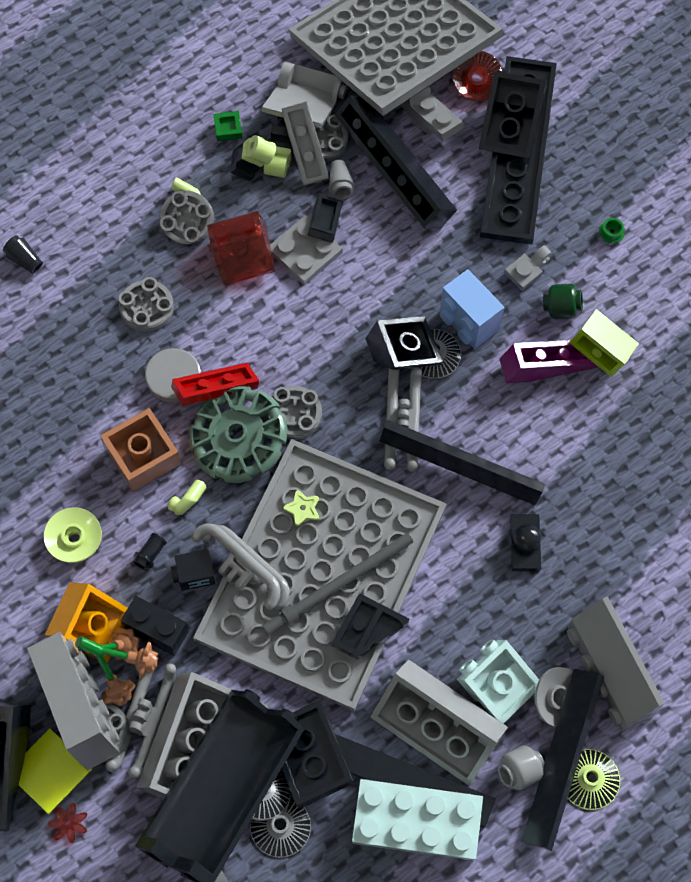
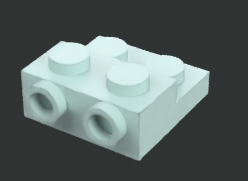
[457,639,539,724]

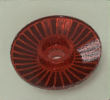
[452,51,503,101]

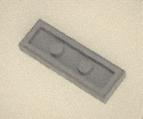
[281,101,329,185]

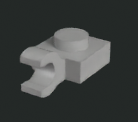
[504,245,552,291]

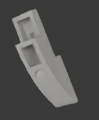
[400,86,463,141]

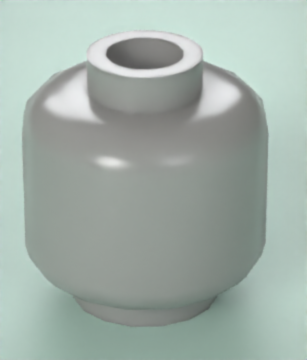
[498,745,544,791]

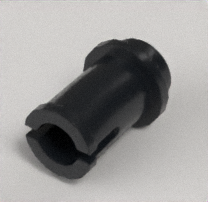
[133,533,167,571]

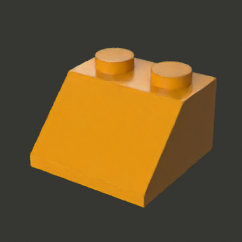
[45,582,128,663]

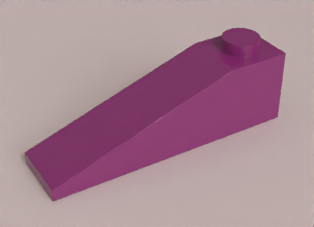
[499,340,598,383]

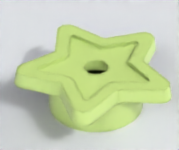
[283,490,319,526]

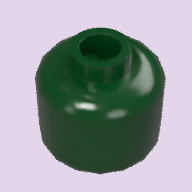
[543,283,583,319]

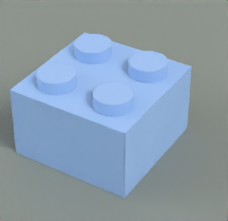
[439,269,505,349]

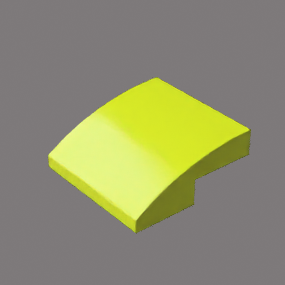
[19,728,93,814]

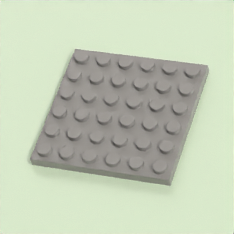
[289,0,503,116]

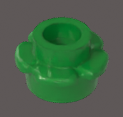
[599,218,625,243]

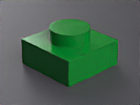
[213,111,243,141]

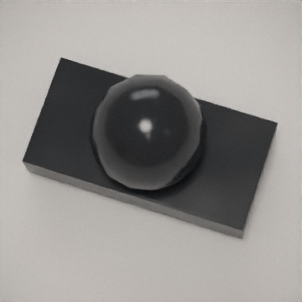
[510,514,541,572]

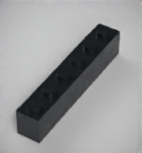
[335,96,457,229]

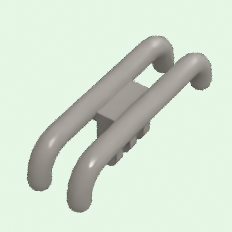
[384,367,422,472]
[191,523,290,610]
[105,663,176,779]

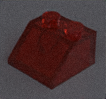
[207,211,275,285]

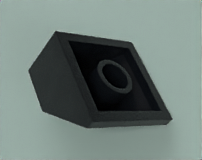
[365,316,443,370]

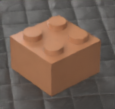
[100,408,181,492]

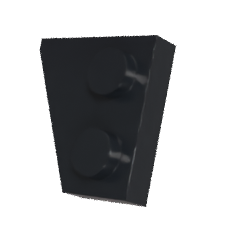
[332,593,410,660]

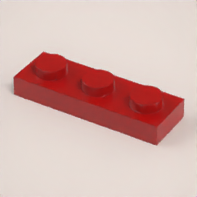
[171,362,259,406]

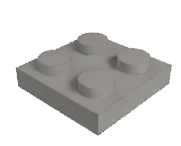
[267,215,343,286]

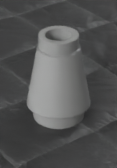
[329,160,355,200]

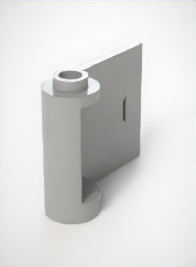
[262,61,348,128]

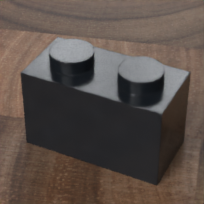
[120,595,189,656]

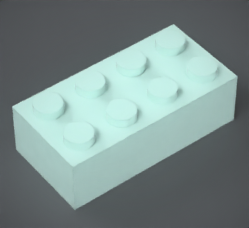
[352,779,483,861]

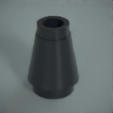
[3,235,43,274]

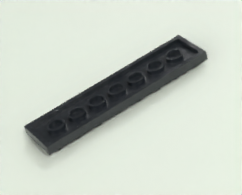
[480,56,557,245]

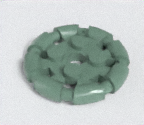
[189,386,287,483]

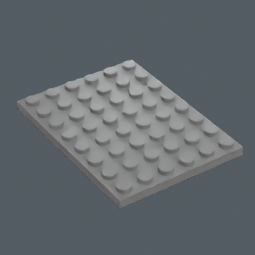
[193,439,447,712]

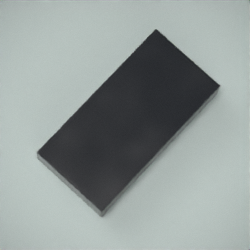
[307,194,343,243]

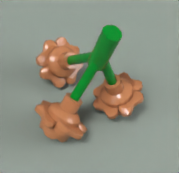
[75,627,158,706]

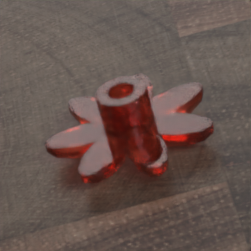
[48,803,88,844]

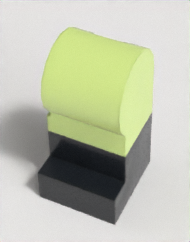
[264,124,293,178]
[230,135,276,181]

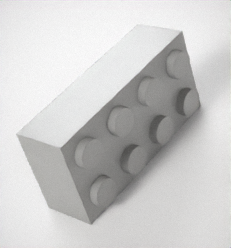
[27,632,120,770]

